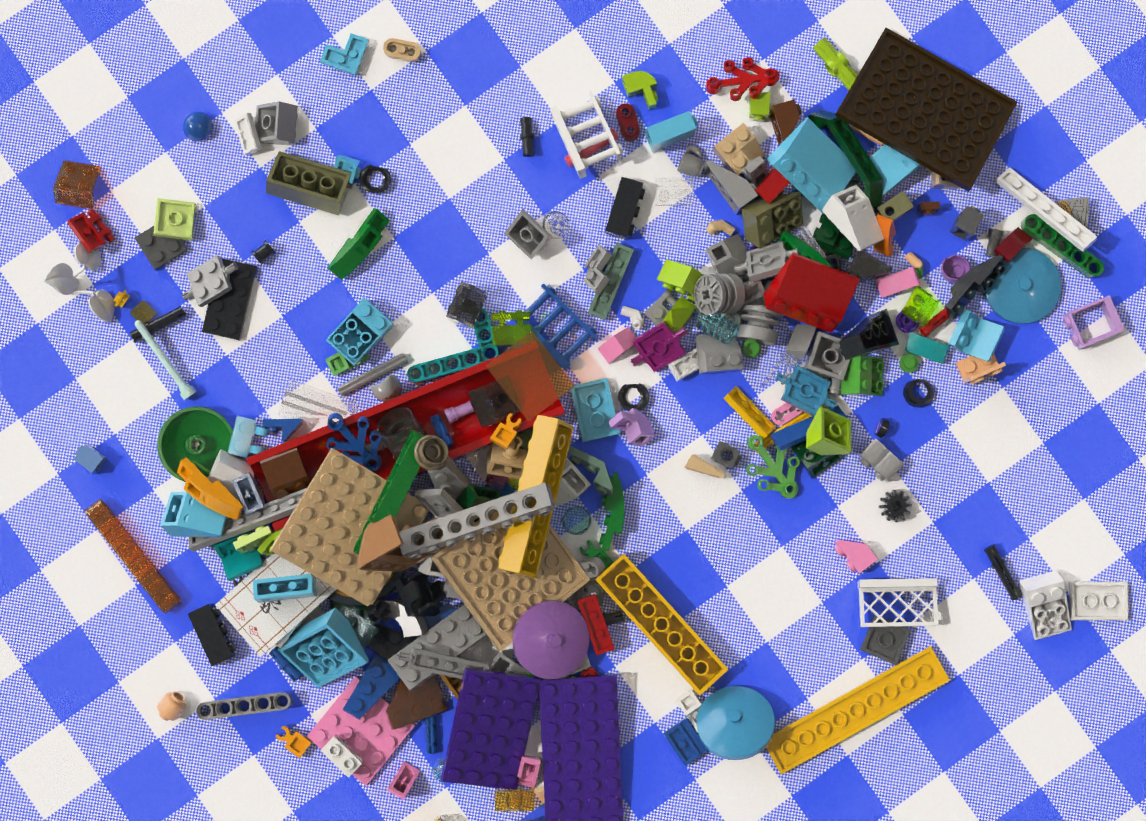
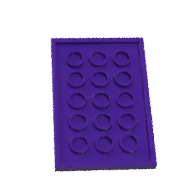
[441,668,541,790]

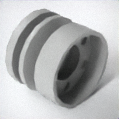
[694,273,745,315]
[737,304,782,346]

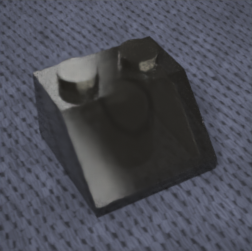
[844,250,893,283]
[446,282,489,328]
[468,375,522,428]

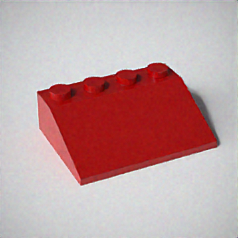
[763,253,860,333]

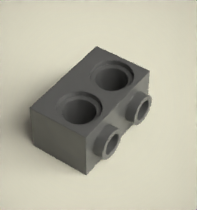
[949,206,984,241]

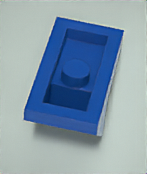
[263,418,304,443]

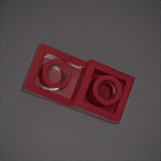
[993,227,1033,263]

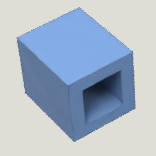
[73,444,108,474]

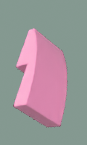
[875,266,920,298]

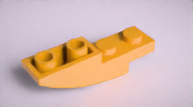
[177,457,243,520]

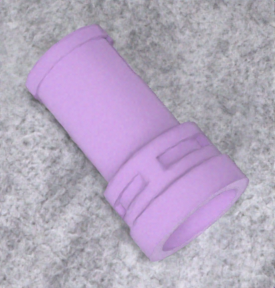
[444,401,474,424]

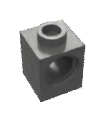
[710,441,742,469]

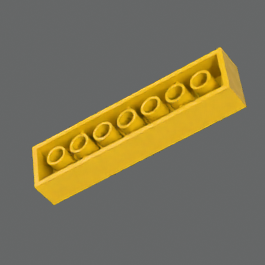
[498,415,574,578]
[595,553,729,695]

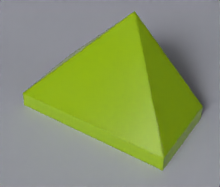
[662,296,697,333]

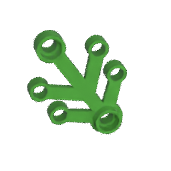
[746,435,800,499]

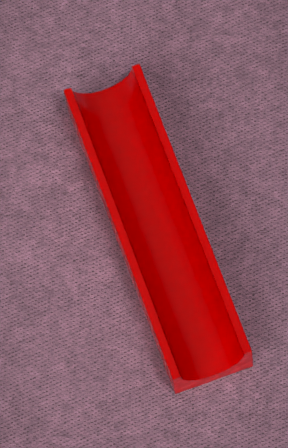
[246,341,565,531]

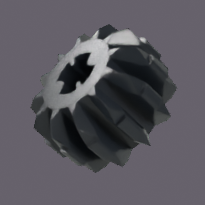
[878,490,912,522]

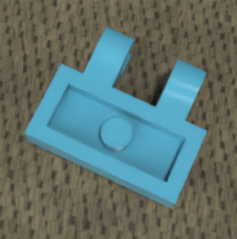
[228,416,268,458]

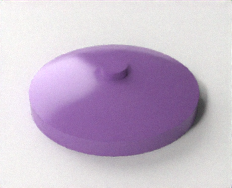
[512,600,589,679]

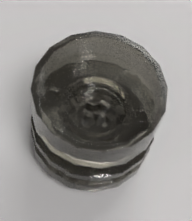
[377,407,427,459]

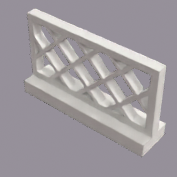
[857,578,939,627]

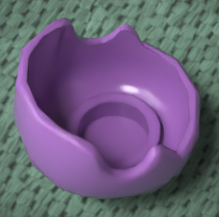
[941,254,971,283]

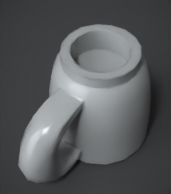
[677,145,705,177]

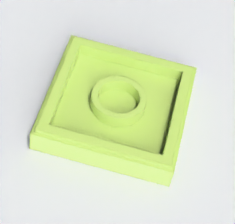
[153,198,196,241]

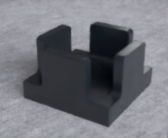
[395,571,446,617]

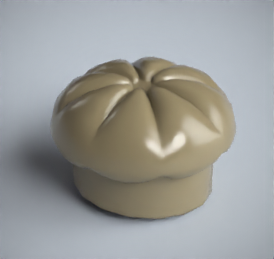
[414,435,448,470]

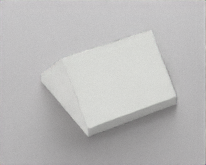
[208,449,254,501]

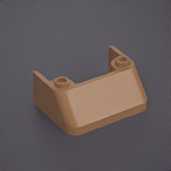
[357,514,447,572]

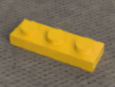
[723,386,776,440]

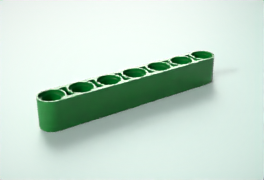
[353,430,425,555]

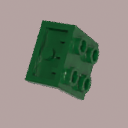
[790,440,843,479]

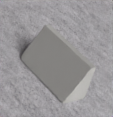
[785,324,816,360]

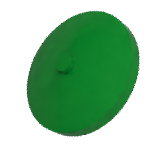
[157,406,233,482]

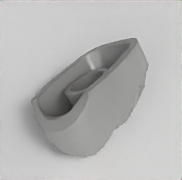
[369,375,402,402]

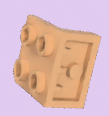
[955,354,1006,385]

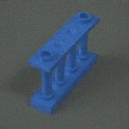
[511,283,598,371]

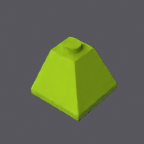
[806,406,851,455]

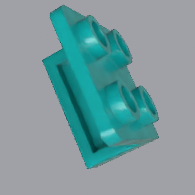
[213,531,263,581]

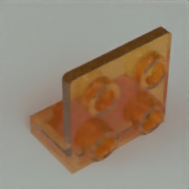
[53,160,101,209]

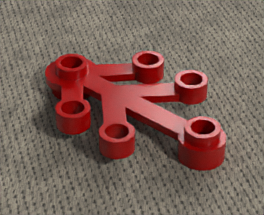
[706,57,780,101]

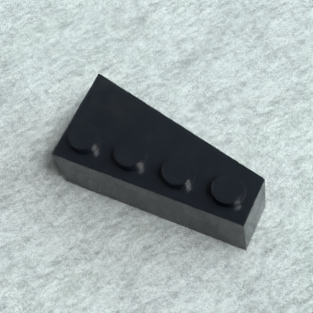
[839,308,899,360]

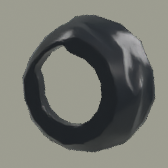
[360,165,391,194]
[903,379,935,408]
[618,383,650,411]

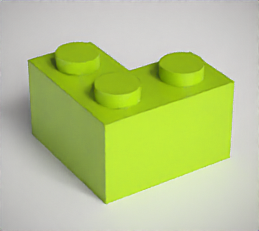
[656,259,703,303]

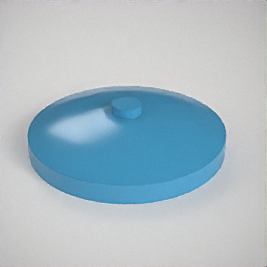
[984,248,1061,324]
[696,686,775,760]

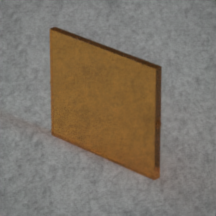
[486,331,575,422]

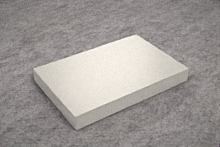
[1069,581,1129,620]

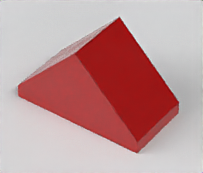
[755,167,790,204]

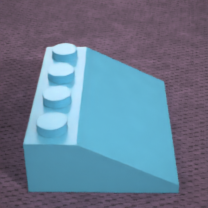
[767,117,856,214]
[278,608,369,688]

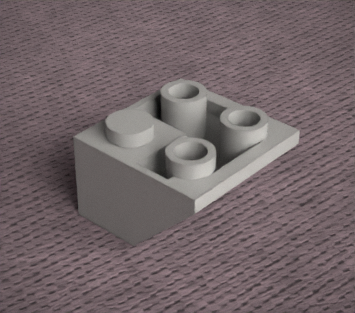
[705,234,748,277]

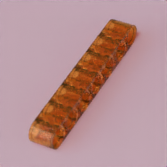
[84,498,181,614]

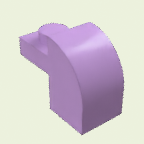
[609,408,655,447]

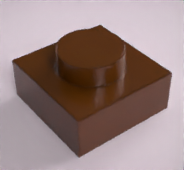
[917,201,940,216]

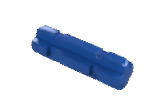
[430,414,454,448]
[425,715,437,754]

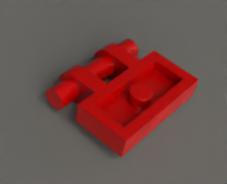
[67,209,116,253]

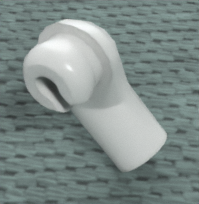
[620,306,644,330]

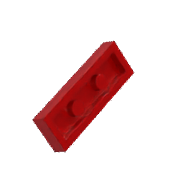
[577,594,615,656]

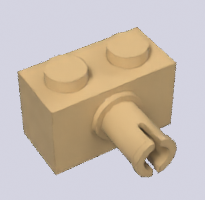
[486,437,528,479]

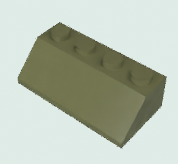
[266,151,351,216]

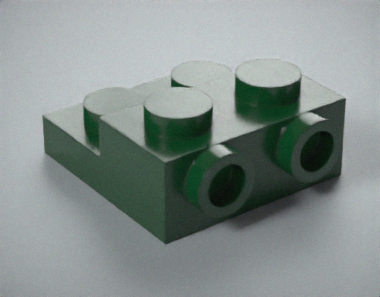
[812,213,854,260]

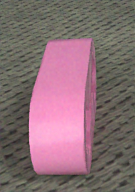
[771,403,803,425]

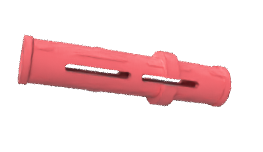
[564,128,619,168]

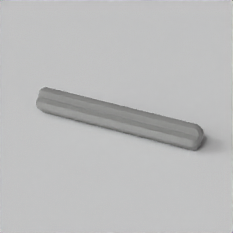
[337,353,408,396]

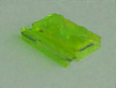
[901,285,940,328]

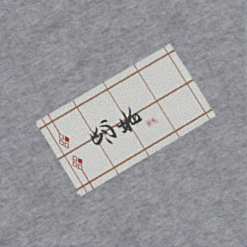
[215,554,336,657]

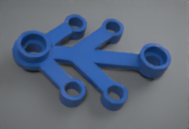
[327,413,382,471]

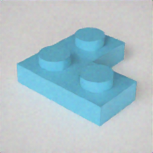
[320,33,369,76]

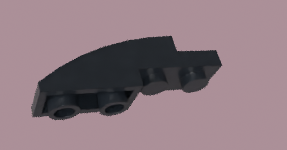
[945,255,1006,319]

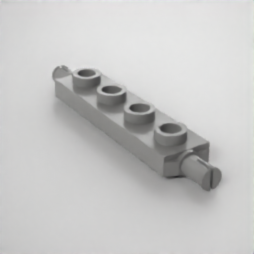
[397,648,490,679]

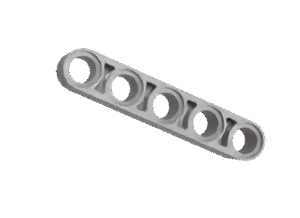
[196,691,293,720]

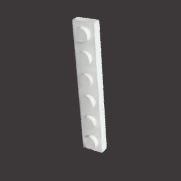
[996,167,1097,252]

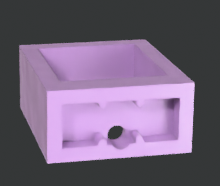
[1063,295,1125,350]

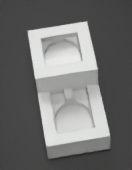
[675,689,702,732]

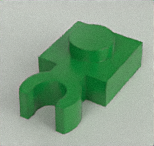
[579,540,613,575]

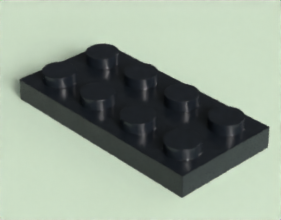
[202,258,257,341]

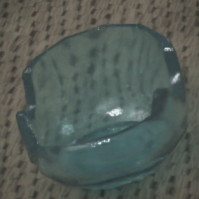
[561,506,592,536]

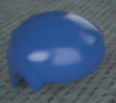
[183,112,213,142]

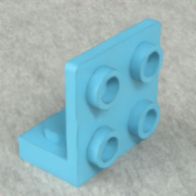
[948,309,1005,362]

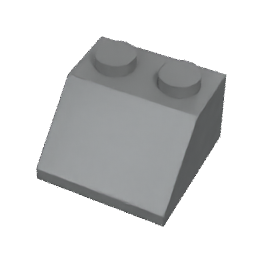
[255,101,298,145]
[504,209,552,260]
[804,332,850,381]
[695,333,743,374]

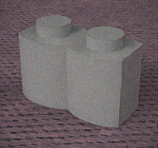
[859,438,904,482]

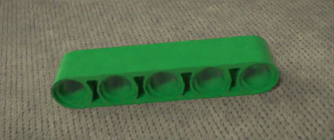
[1021,214,1104,279]

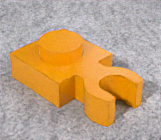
[490,413,521,450]
[276,725,312,758]

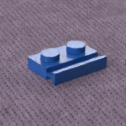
[663,718,708,766]

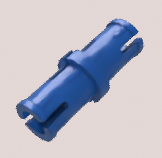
[269,646,303,682]

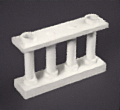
[550,90,624,179]

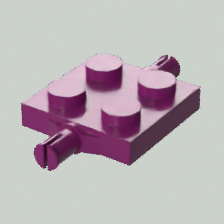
[631,321,688,372]

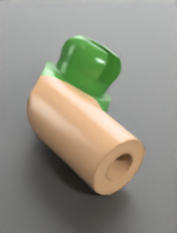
[905,252,924,279]

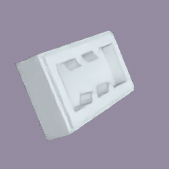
[234,113,261,155]
[668,348,699,381]

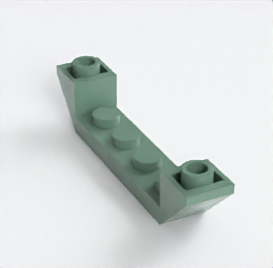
[514,430,613,496]

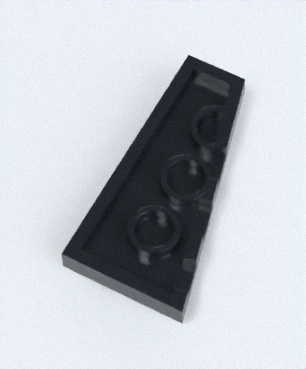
[350,615,417,661]

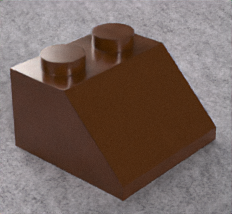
[769,99,802,146]
[260,447,311,500]

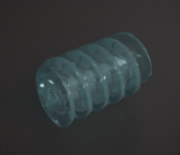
[696,312,739,344]

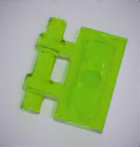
[491,310,531,346]

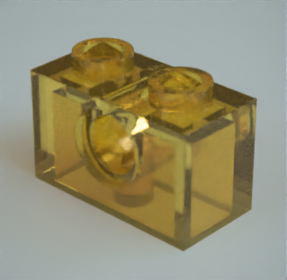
[495,789,535,811]

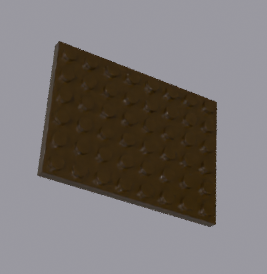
[835,27,1018,192]

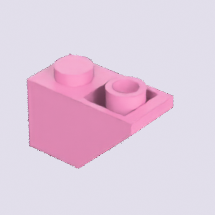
[834,540,878,573]

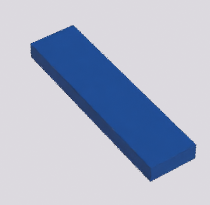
[771,405,848,451]

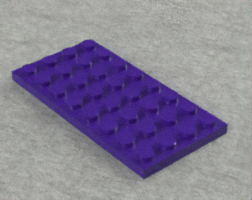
[539,675,623,821]

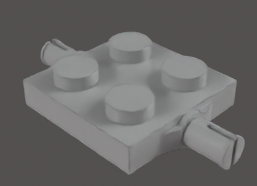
[734,241,799,282]
[182,255,238,307]

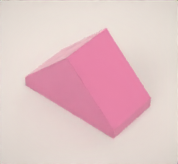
[598,327,637,364]
[517,755,541,788]
[387,761,420,800]

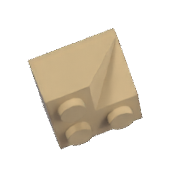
[712,123,766,176]

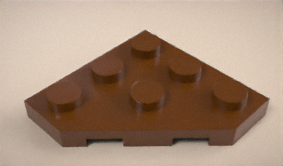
[386,674,447,730]

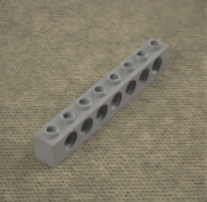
[399,483,556,559]

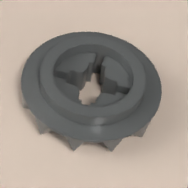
[573,581,604,609]

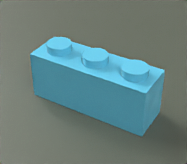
[253,574,317,603]

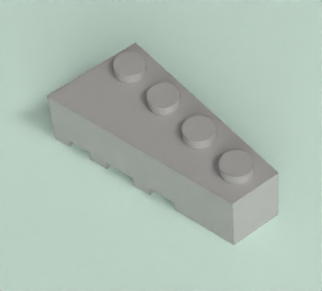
[428,456,476,501]

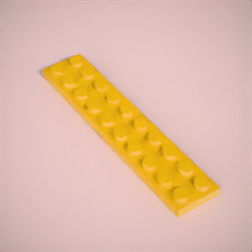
[766,646,950,775]

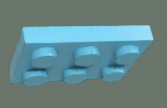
[570,378,620,442]

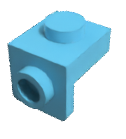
[334,154,362,184]

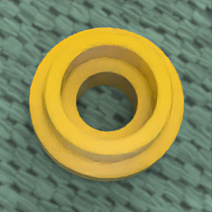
[113,290,130,308]

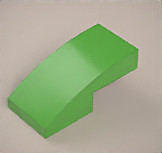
[325,352,370,377]

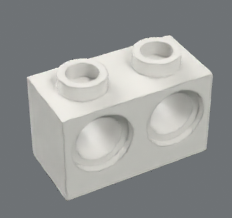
[320,734,364,778]

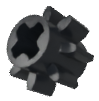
[366,600,392,624]

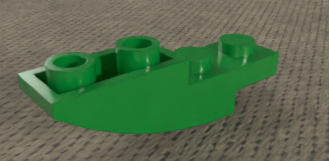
[327,208,390,280]
[599,472,624,551]

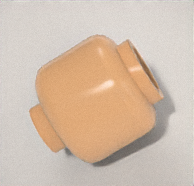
[157,692,187,721]

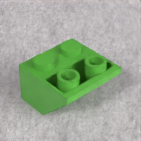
[841,356,884,396]

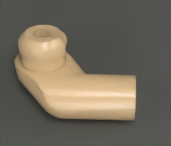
[706,220,736,236]

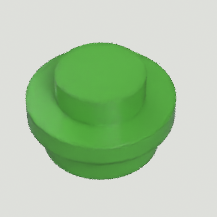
[742,339,761,358]
[899,353,919,373]

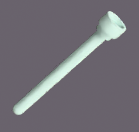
[135,320,197,400]

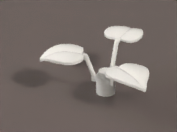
[43,242,115,323]

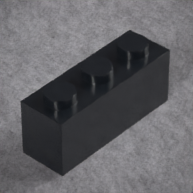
[605,177,646,240]
[188,603,236,667]

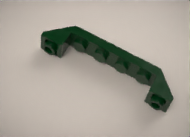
[808,110,883,209]

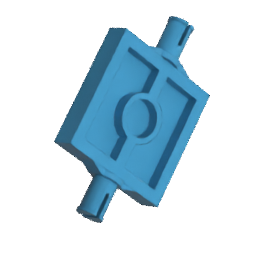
[775,365,837,417]

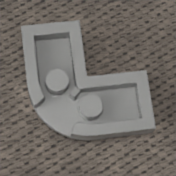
[583,244,612,295]

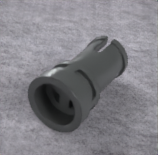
[985,229,1004,257]

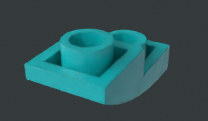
[905,333,950,364]

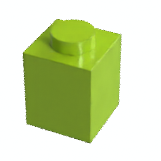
[749,92,770,122]

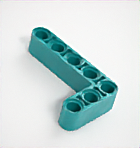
[407,308,499,384]

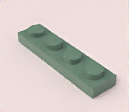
[587,242,634,321]

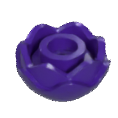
[896,309,920,333]

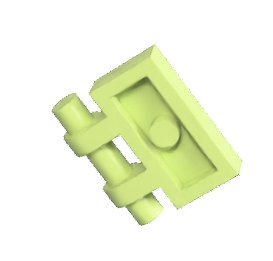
[233,526,276,554]

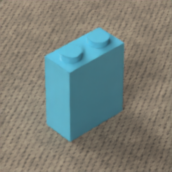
[645,111,698,153]

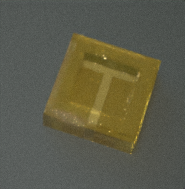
[129,300,157,325]

